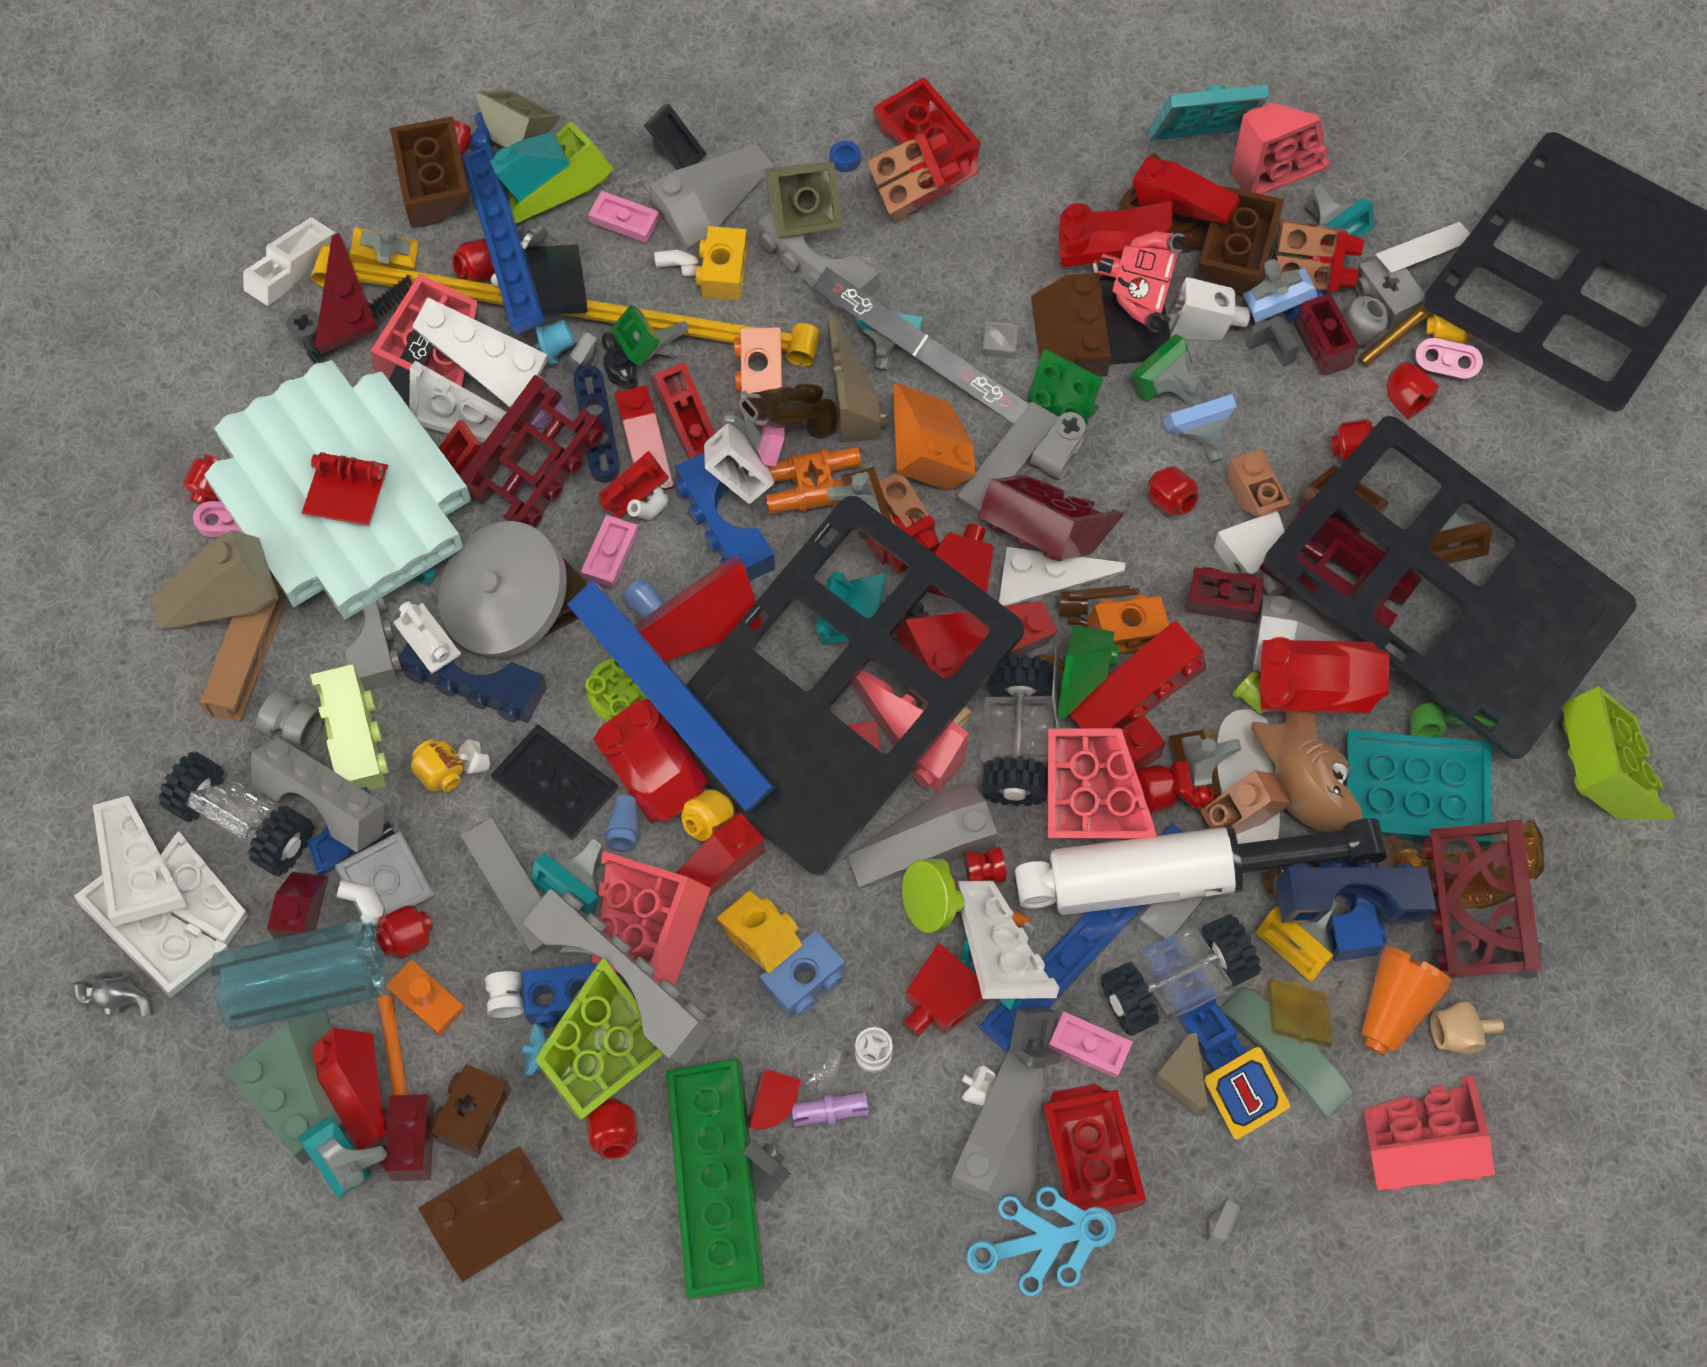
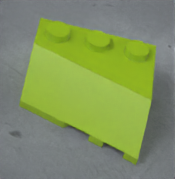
[1561,686,1675,819]
[534,957,664,1120]

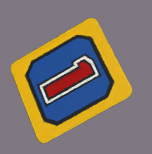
[1204,1047,1290,1140]

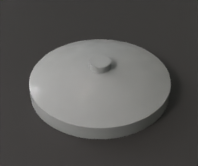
[438,521,567,658]

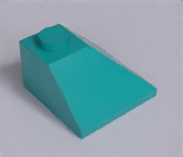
[490,132,570,202]

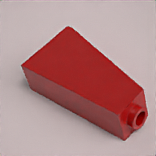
[634,556,762,661]

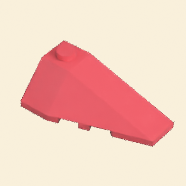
[851,670,969,793]

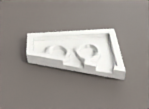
[409,361,506,443]
[160,831,248,945]

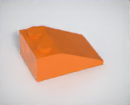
[893,383,975,491]

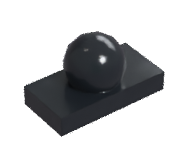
[644,104,707,170]

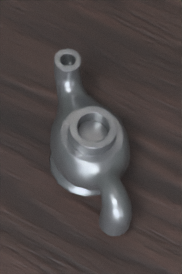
[73,971,154,1016]

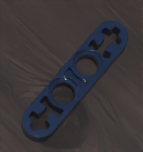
[573,365,620,483]

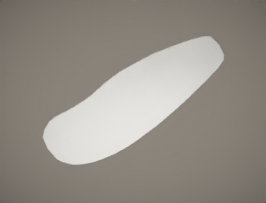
[1217,709,1280,872]

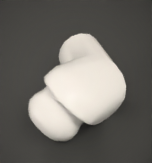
[654,249,699,277]
[337,880,384,926]

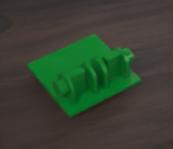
[1026,349,1103,426]

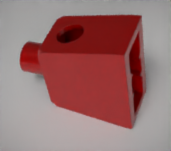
[928,523,993,598]
[902,943,990,1037]

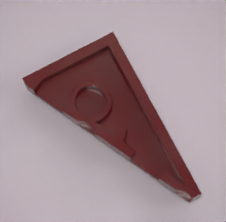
[315,233,379,354]

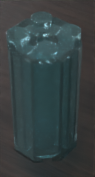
[211,920,385,1032]

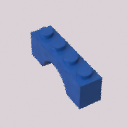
[673,453,775,582]

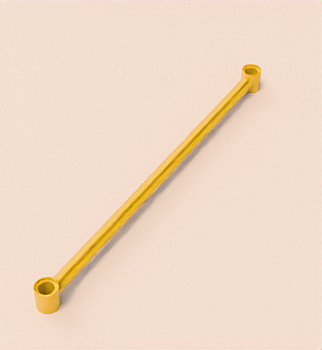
[311,245,821,367]

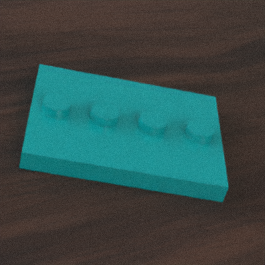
[1148,84,1269,140]
[1345,729,1492,847]

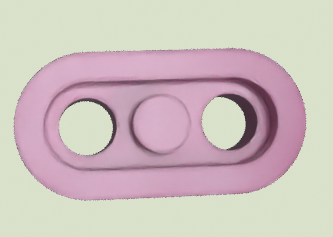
[1415,338,1483,379]
[193,501,242,538]

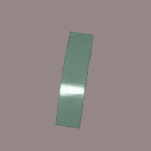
[1220,986,1353,1120]

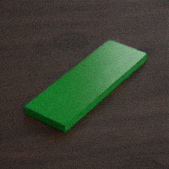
[666,1058,765,1300]

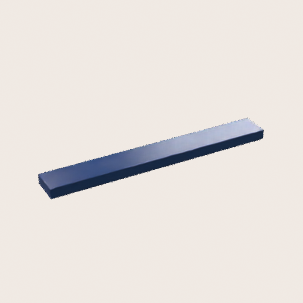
[462,144,546,335]
[567,580,775,812]
[979,823,1183,1053]

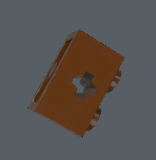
[430,1064,511,1159]

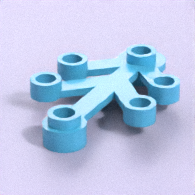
[967,1185,1116,1296]

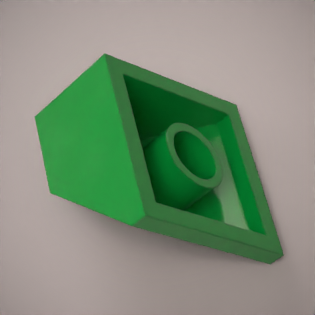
[1057,625,1120,719]

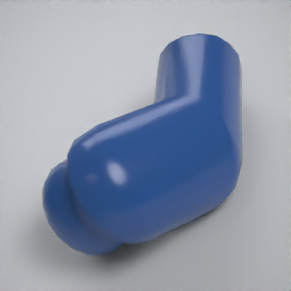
[470,111,493,151]

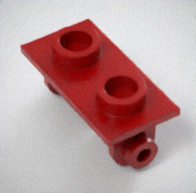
[598,451,669,519]

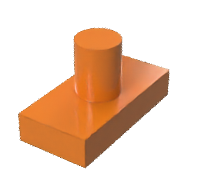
[385,959,465,1036]

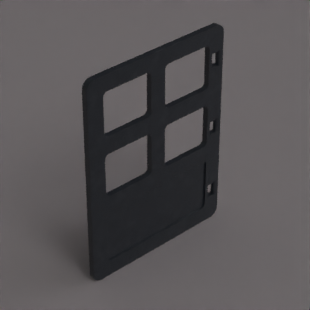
[1422,132,1707,412]
[1263,416,1637,759]
[669,496,1025,875]

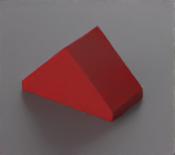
[439,420,481,475]

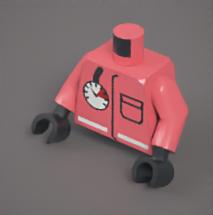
[1097,231,1192,335]

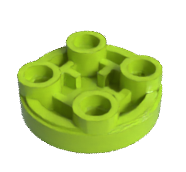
[585,657,648,721]
[902,858,964,933]

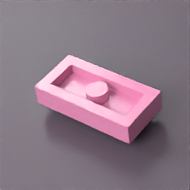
[588,191,660,243]
[581,515,639,588]
[1049,1011,1132,1079]

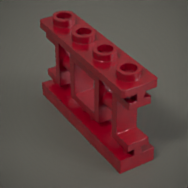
[459,374,605,528]
[1259,501,1422,630]

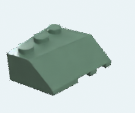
[225,1008,346,1165]

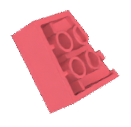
[1230,103,1331,195]
[371,274,478,387]
[1048,728,1157,839]
[592,851,711,985]
[1363,1074,1495,1190]

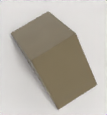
[1153,1033,1208,1116]

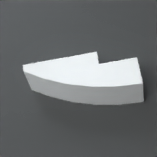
[243,217,335,306]

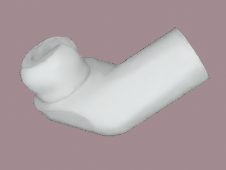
[627,487,669,520]

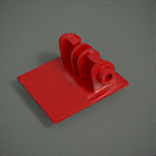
[301,452,388,526]

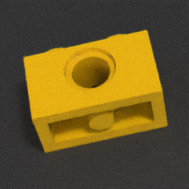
[695,226,748,301]
[716,890,803,974]

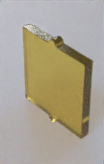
[1267,979,1333,1048]

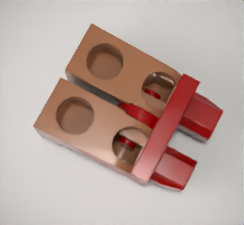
[867,132,965,222]
[1272,218,1364,292]
[865,472,940,574]

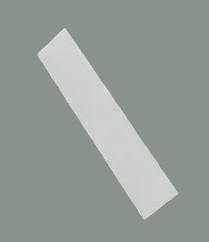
[1375,222,1470,273]

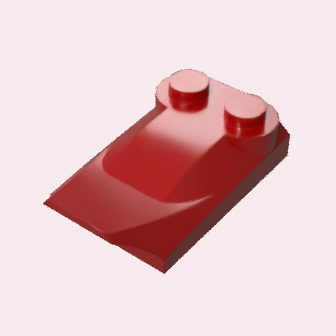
[873,77,981,189]
[1058,200,1173,268]
[1260,637,1390,714]
[593,699,710,824]
[1043,1084,1146,1215]

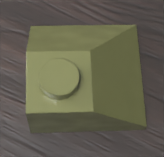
[476,90,560,148]
[764,162,842,237]

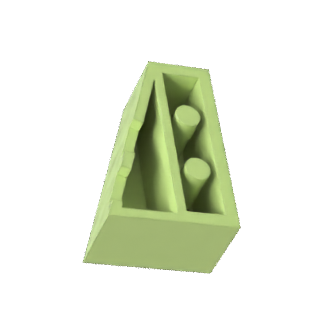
[311,664,389,790]

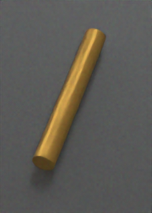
[1358,303,1431,367]

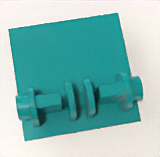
[815,571,887,646]

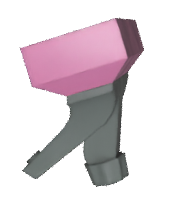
[723,390,785,467]

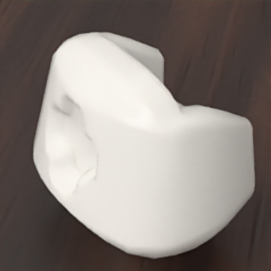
[458,739,490,774]
[961,1066,996,1106]

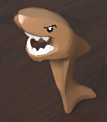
[1251,656,1362,832]

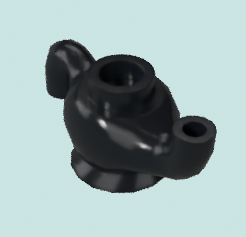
[601,332,638,389]

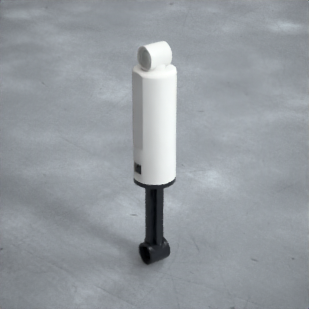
[1015,818,1387,915]

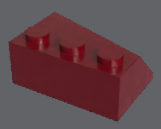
[978,475,1124,561]

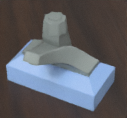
[1243,259,1318,323]
[1163,394,1237,462]

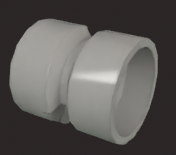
[256,690,324,752]

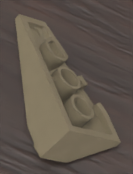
[828,313,887,443]
[151,530,279,630]

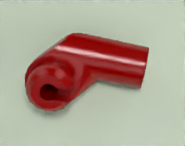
[1171,761,1214,809]

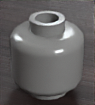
[1341,296,1388,346]

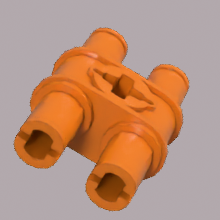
[765,446,861,515]

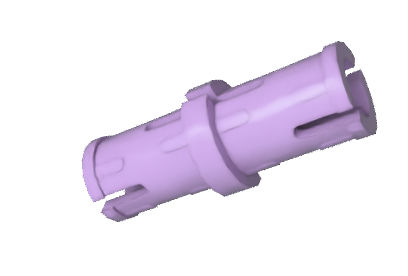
[792,1091,869,1128]

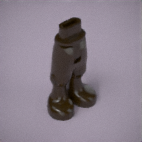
[739,383,837,438]

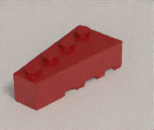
[895,601,1058,679]
[1068,620,1207,729]

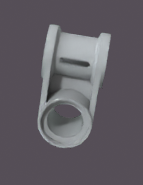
[1030,412,1086,480]

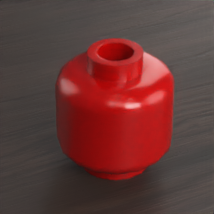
[452,239,495,282]
[1331,419,1375,463]
[183,454,220,505]
[1148,466,1199,517]
[1136,765,1178,814]
[375,905,433,959]
[587,1099,638,1159]

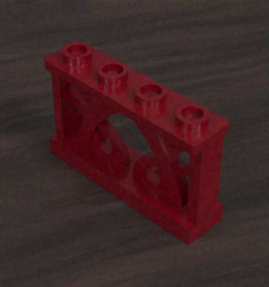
[1424,819,1542,979]

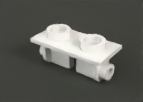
[393,601,461,674]

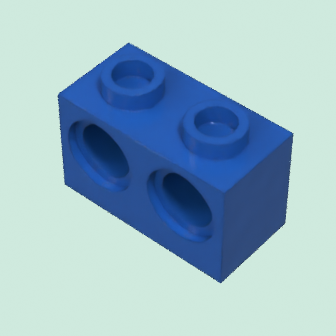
[522,963,597,1028]

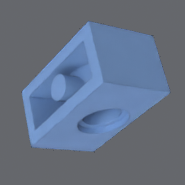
[759,930,845,1019]

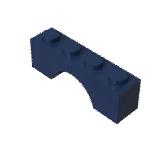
[398,636,547,723]
[1276,863,1436,923]

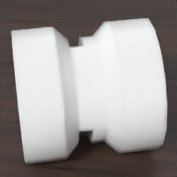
[485,971,525,1018]
[855,1027,893,1073]

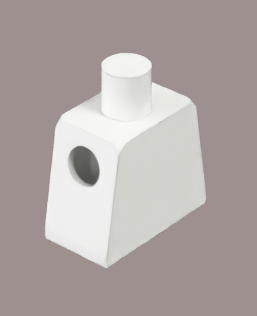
[1168,277,1250,340]
[704,423,774,505]
[1214,511,1287,597]

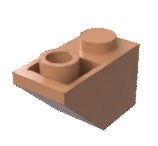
[1226,449,1290,517]
[1200,770,1292,834]

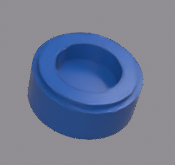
[830,141,861,172]

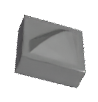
[982,321,1018,358]
[563,332,597,374]
[1207,1200,1240,1248]

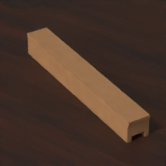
[200,577,288,722]

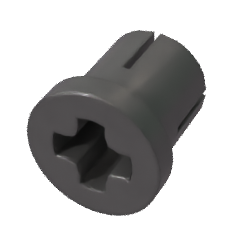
[287,308,319,350]

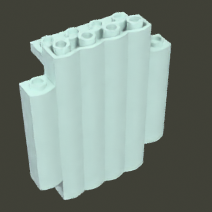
[204,360,471,620]

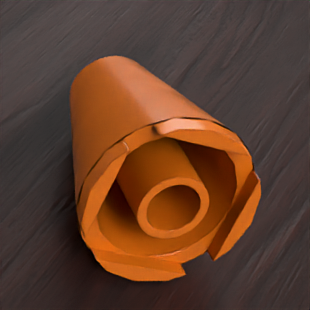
[1361,946,1452,1056]

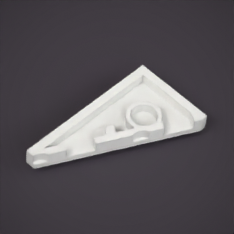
[999,547,1125,606]

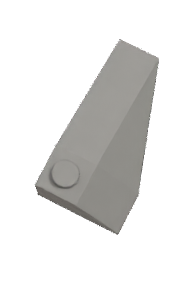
[650,144,774,250]
[1253,595,1395,671]
[848,783,998,889]
[951,1049,1044,1213]

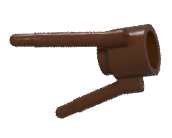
[1060,585,1140,627]

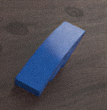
[1143,940,1246,1072]

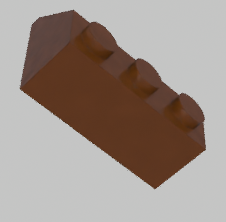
[390,116,469,228]
[1198,186,1284,296]
[1031,273,1111,377]
[418,1146,563,1283]

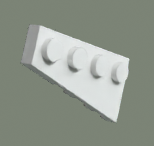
[413,298,548,408]
[93,796,187,927]
[74,874,229,998]
[956,881,1059,999]

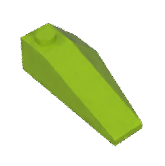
[506,121,614,223]

